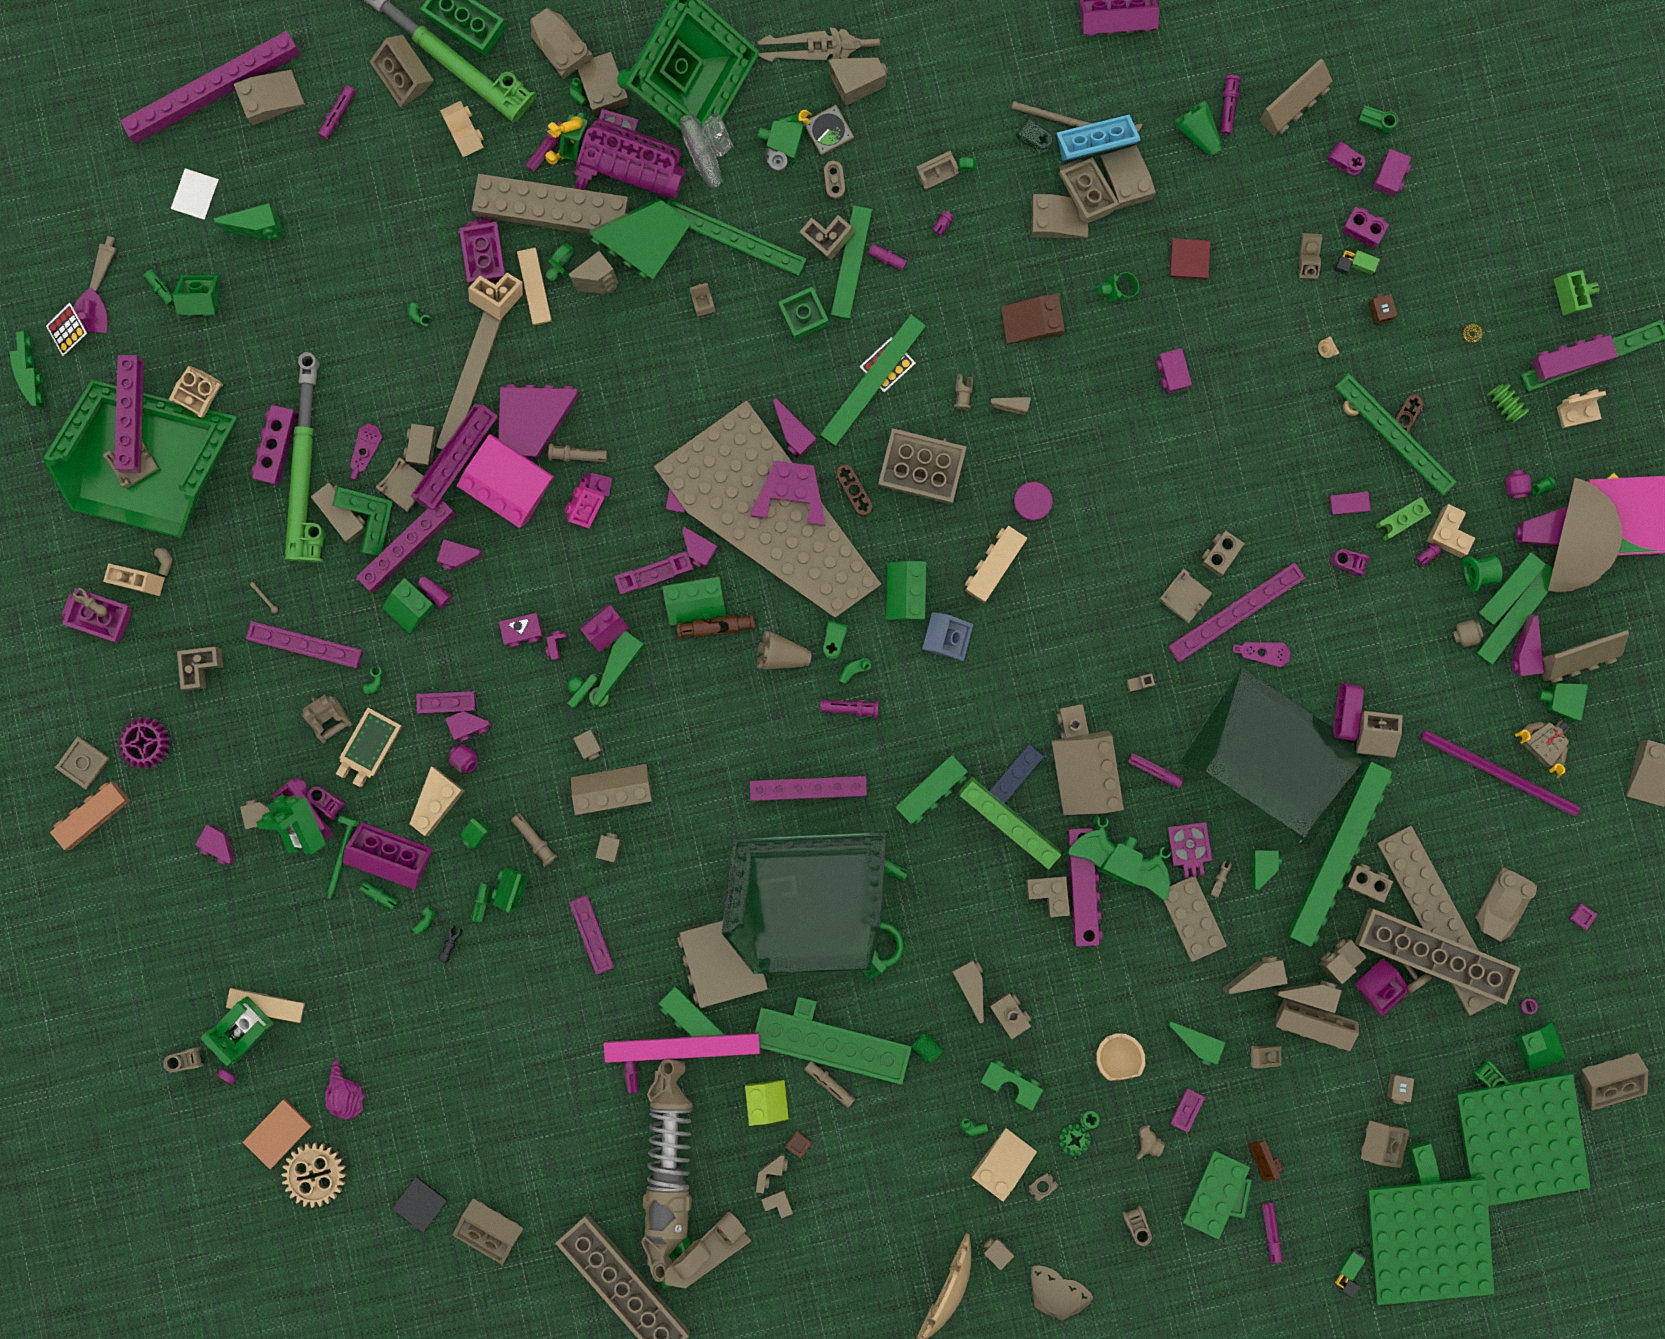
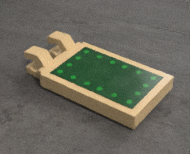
[336,708,402,787]

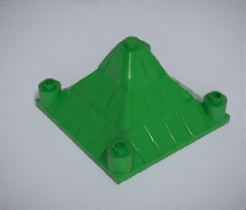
[617,0,760,149]

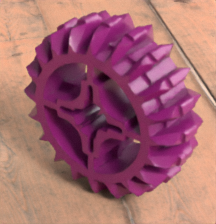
[117,717,171,769]

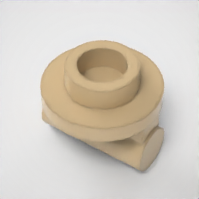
[1318,336,1339,358]

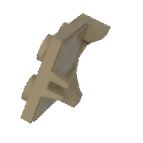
[103,442,159,489]
[376,457,424,512]
[1158,569,1212,623]

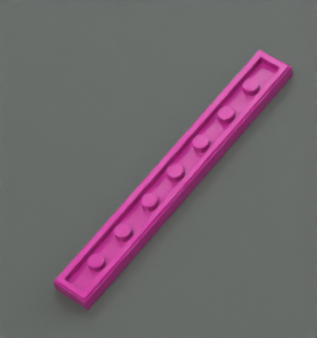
[604,1033,760,1062]

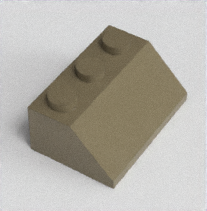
[370,35,434,107]
[569,251,619,294]
[1582,1053,1648,1111]
[452,1199,523,1265]

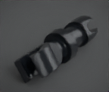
[439,926,463,963]

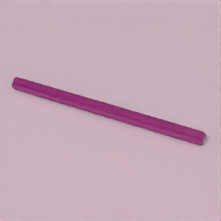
[1421,730,1580,816]

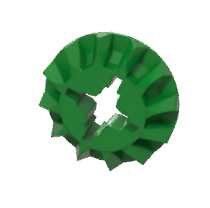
[1059,1124,1091,1156]

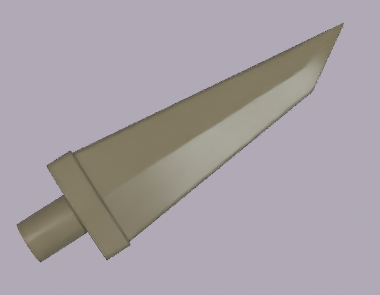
[89,236,116,292]

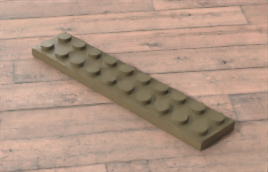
[1376,825,1497,1016]

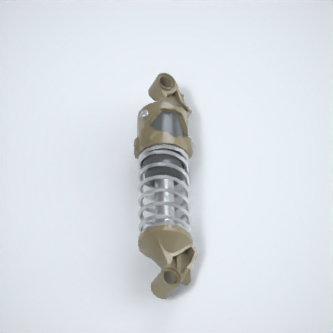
[641,1059,693,1282]

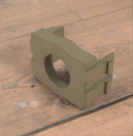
[1028,1172,1058,1201]

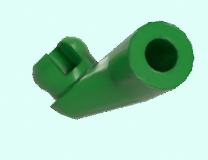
[413,906,435,935]

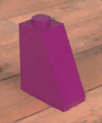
[1515,507,1568,547]

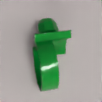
[546,243,575,282]
[1098,272,1139,303]

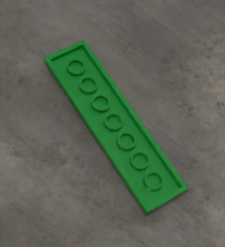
[755,1007,912,1085]

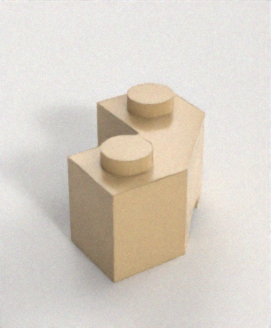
[440,101,484,157]

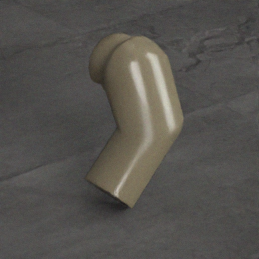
[154,548,173,576]

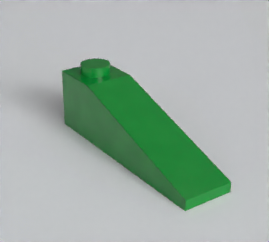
[594,631,644,707]
[1407,1141,1440,1183]

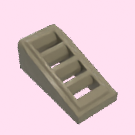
[989,397,1031,415]

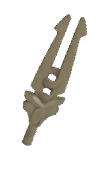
[758,27,880,62]

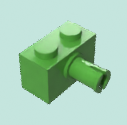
[1554,270,1599,316]

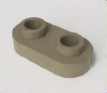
[824,161,845,200]

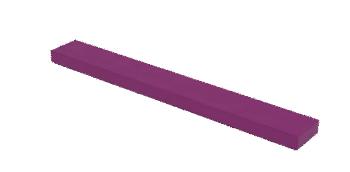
[1168,563,1305,663]

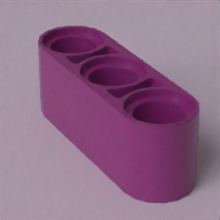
[1333,683,1364,741]

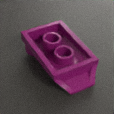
[459,219,506,285]
[62,588,131,643]
[271,778,334,841]

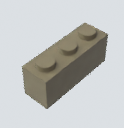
[311,483,366,544]

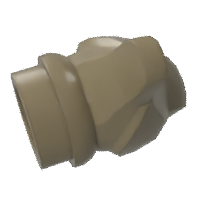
[1136,1125,1165,1160]

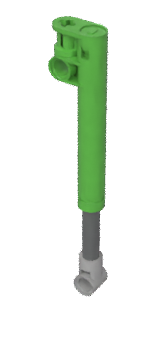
[364,0,537,123]
[284,352,326,563]

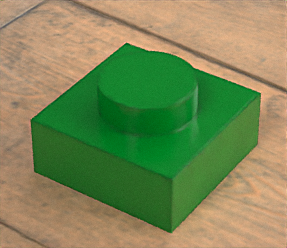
[793,996,817,1020]

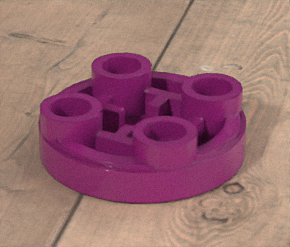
[1013,482,1052,521]

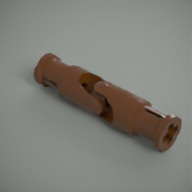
[677,614,755,639]

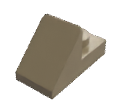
[1251,1046,1281,1068]

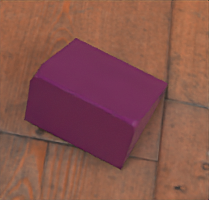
[666,489,685,512]

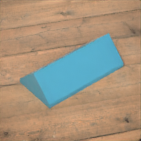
[1057,115,1140,162]

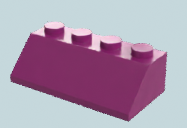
[1079,0,1159,35]
[343,822,433,890]

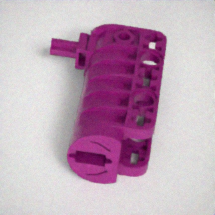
[574,119,686,200]

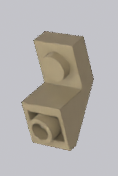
[1299,233,1322,279]
[756,1153,788,1193]

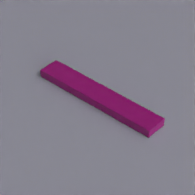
[246,621,363,669]

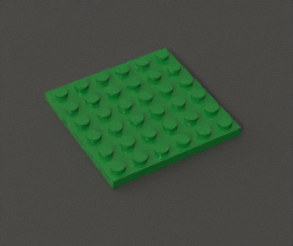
[1456,1072,1591,1206]
[1367,1177,1494,1305]

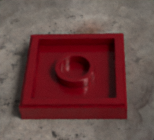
[1170,238,1210,279]

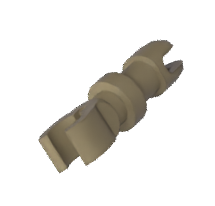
[73,588,107,617]
[1211,860,1232,898]

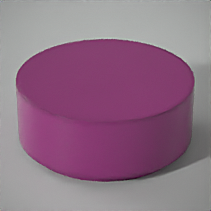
[217,1068,237,1085]

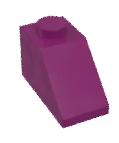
[682,527,718,568]
[437,540,483,571]

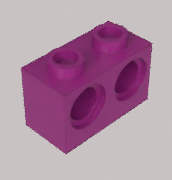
[1341,207,1389,249]

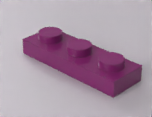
[416,691,476,714]

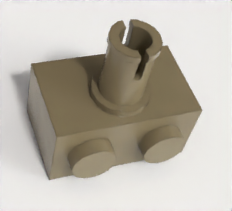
[1056,704,1089,739]
[989,993,1031,1039]

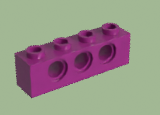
[251,405,298,486]

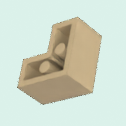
[468,273,523,320]
[1427,504,1475,558]

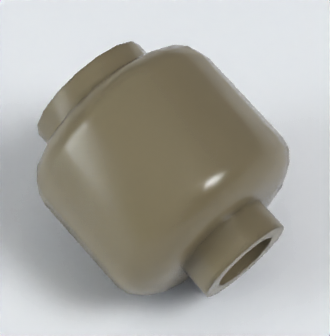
[1453,619,1484,647]

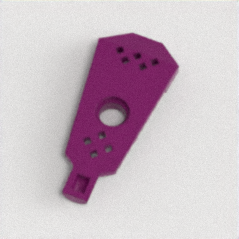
[350,423,383,480]
[1232,642,1290,668]

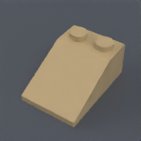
[971,1128,1037,1202]

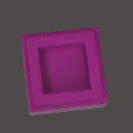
[1569,903,1597,930]

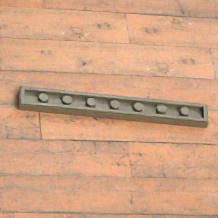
[436,311,503,450]

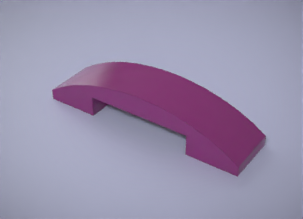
[614,551,693,594]

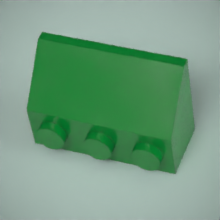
[886,561,926,621]
[662,577,727,626]

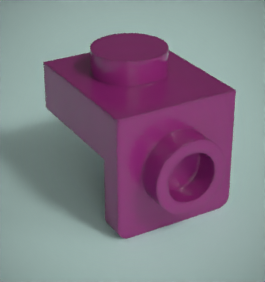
[580,473,612,497]
[545,631,568,661]

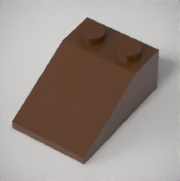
[1001,294,1065,344]

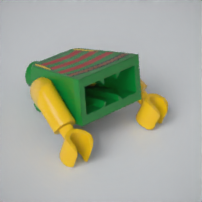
[545,113,588,165]

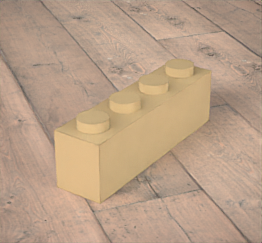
[965,526,1027,603]

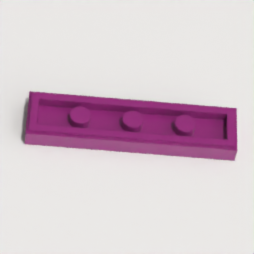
[569,895,615,975]

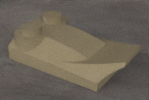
[530,8,594,79]
[1059,157,1120,223]
[1475,867,1537,942]

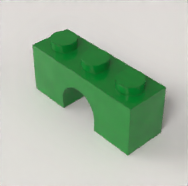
[979,1059,1043,1110]

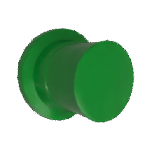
[1462,555,1502,592]

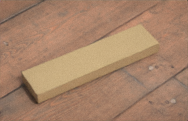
[517,248,552,326]

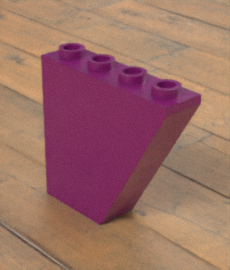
[499,384,579,459]

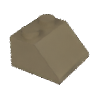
[1361,1121,1410,1168]

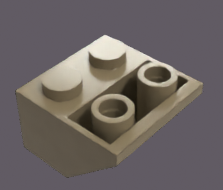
[1356,711,1403,758]

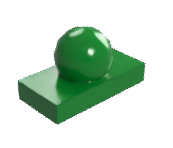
[567,674,599,709]

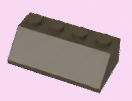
[1259,59,1333,137]
[571,764,653,815]

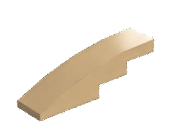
[226,988,305,1023]

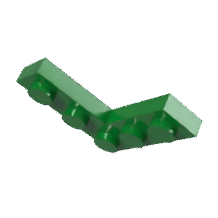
[332,487,393,557]

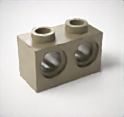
[1201,530,1245,577]
[1344,863,1393,903]

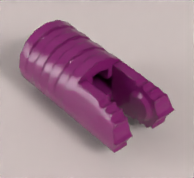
[418,577,452,609]

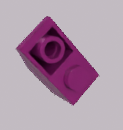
[445,711,492,742]
[195,825,236,865]

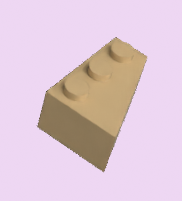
[410,766,465,836]

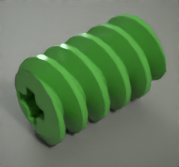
[1487,383,1529,424]

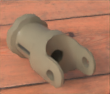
[954,374,973,410]

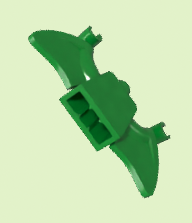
[1067,816,1171,901]

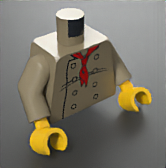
[1515,720,1569,778]

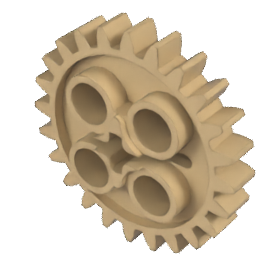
[282,1142,347,1208]

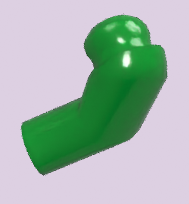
[570,78,588,107]
[960,1118,988,1136]

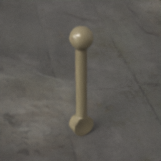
[250,581,278,613]

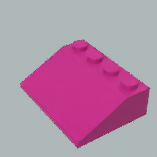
[457,434,554,528]

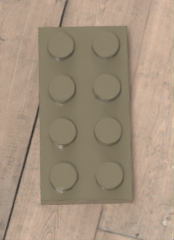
[1163,876,1227,962]

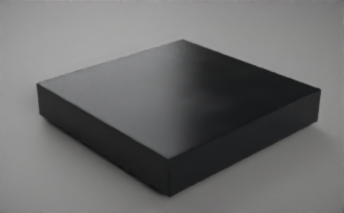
[392,1177,448,1232]

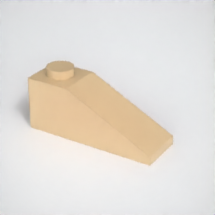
[103,563,165,596]

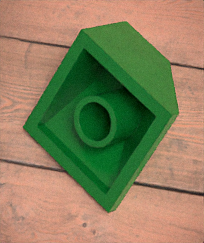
[1515,1022,1566,1072]

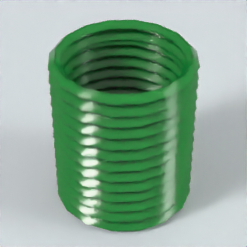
[912,1032,943,1064]

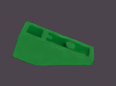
[1167,1020,1225,1066]

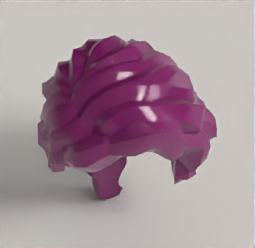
[325,1060,365,1119]

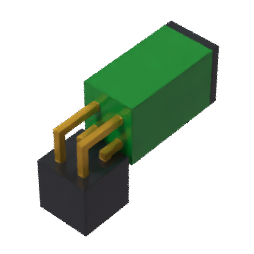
[1335,1248,1367,1298]

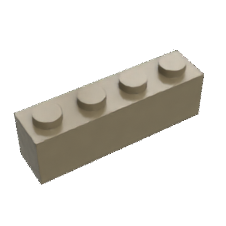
[1276,998,1359,1051]

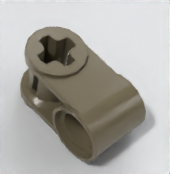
[164,1047,205,1072]
[1122,1205,1152,1246]

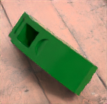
[10,331,44,409]

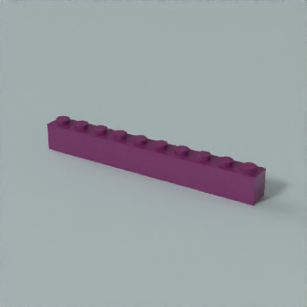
[120,31,301,144]

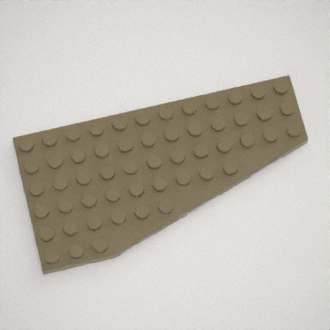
[654,400,881,618]

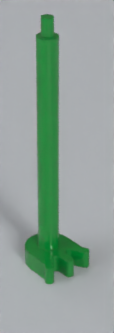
[327,815,360,899]

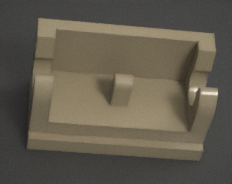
[916,151,959,190]

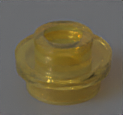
[1463,324,1483,343]

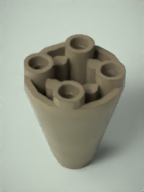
[757,631,811,669]

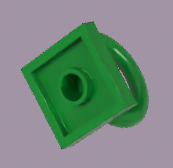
[845,922,904,980]

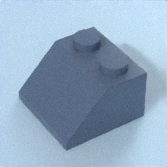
[922,612,973,661]

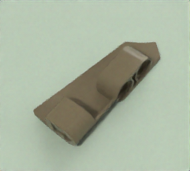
[664,1212,751,1288]

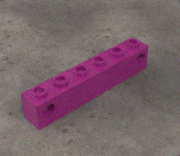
[114,355,144,473]
[410,404,498,509]
[356,499,456,593]
[750,776,867,801]
[1067,828,1102,946]

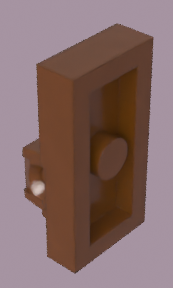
[1248,1140,1283,1181]

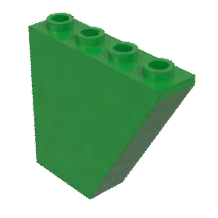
[588,199,692,279]

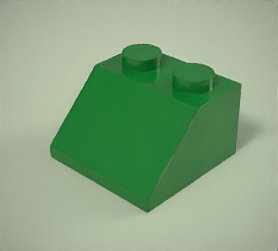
[173,275,219,316]
[382,578,436,634]

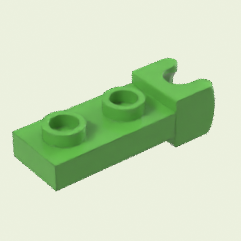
[1376,497,1431,540]

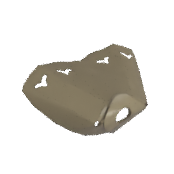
[1031,1266,1093,1321]

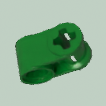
[823,621,848,659]
[1472,1059,1510,1087]

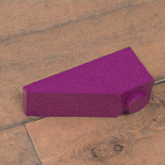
[773,399,816,457]
[1511,615,1544,676]

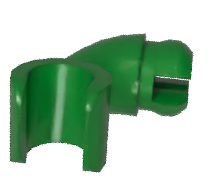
[408,302,432,328]
[363,667,383,695]

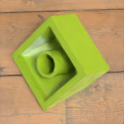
[745,1080,789,1126]

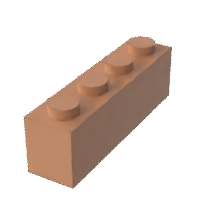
[50,782,131,850]

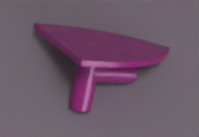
[73,288,108,333]

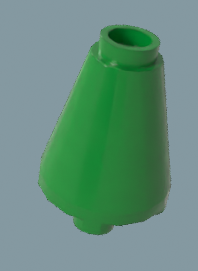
[1174,100,1222,156]

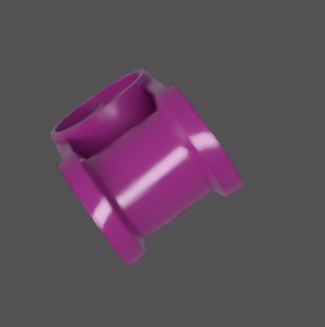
[1327,142,1365,176]
[1330,549,1370,576]
[308,787,346,820]

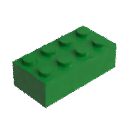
[420,0,507,58]

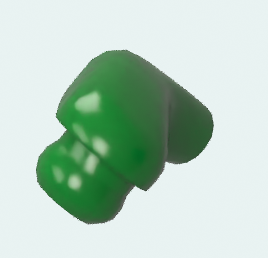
[838,658,872,684]

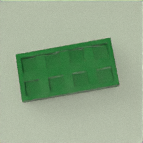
[1182,1150,1250,1239]

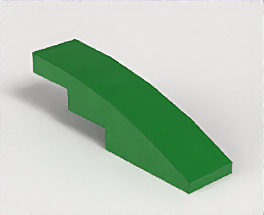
[1479,552,1546,625]

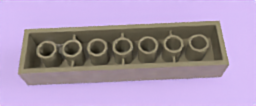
[472,174,630,234]
[1355,908,1521,1005]
[555,1213,691,1339]

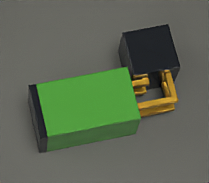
[1334,250,1381,276]

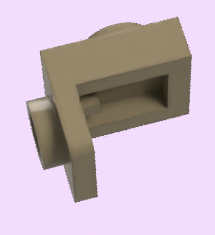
[689,283,715,317]

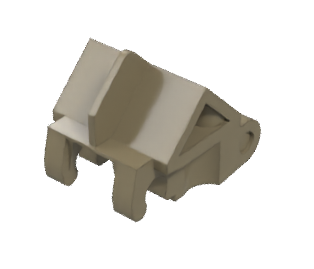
[302,695,353,744]

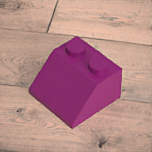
[580,603,629,652]
[1354,959,1409,1016]

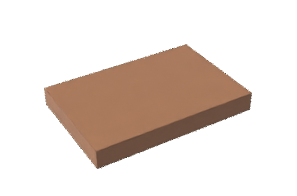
[242,1099,312,1169]

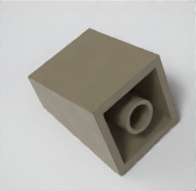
[829,58,888,106]

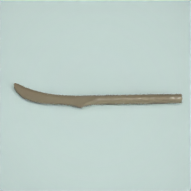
[1011,101,1143,132]

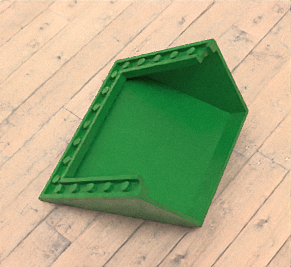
[44,380,237,538]

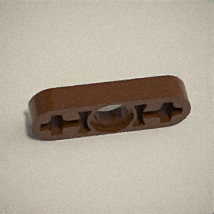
[1387,395,1423,445]
[837,465,872,516]

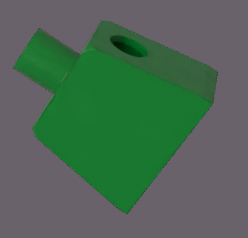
[1538,683,1588,722]

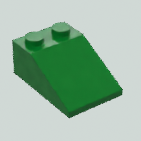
[214,203,284,241]
[491,867,529,912]

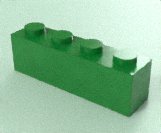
[895,755,968,825]
[659,986,726,1058]

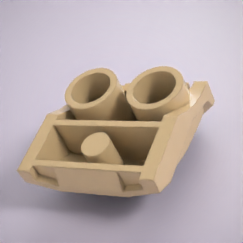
[169,366,223,418]

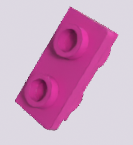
[565,481,605,528]

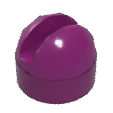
[1521,999,1538,1015]

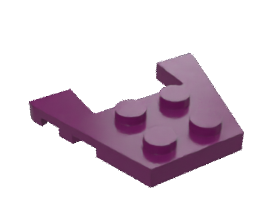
[751,461,825,526]

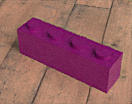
[1532,334,1618,382]

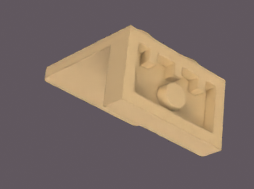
[1557,389,1606,429]

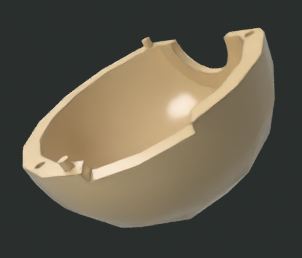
[1096,1033,1145,1081]

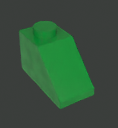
[460,818,493,848]
[1252,850,1282,889]

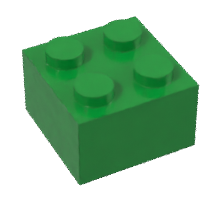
[778,286,829,341]

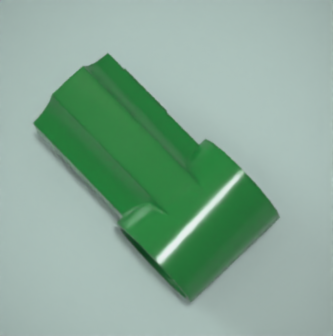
[1358,105,1399,134]

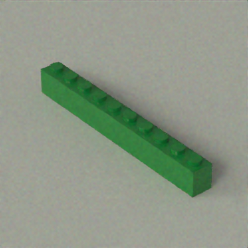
[1286,762,1392,947]

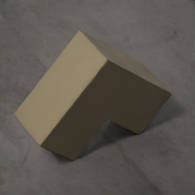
[1126,673,1155,692]
[761,1189,793,1218]

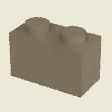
[403,424,437,467]

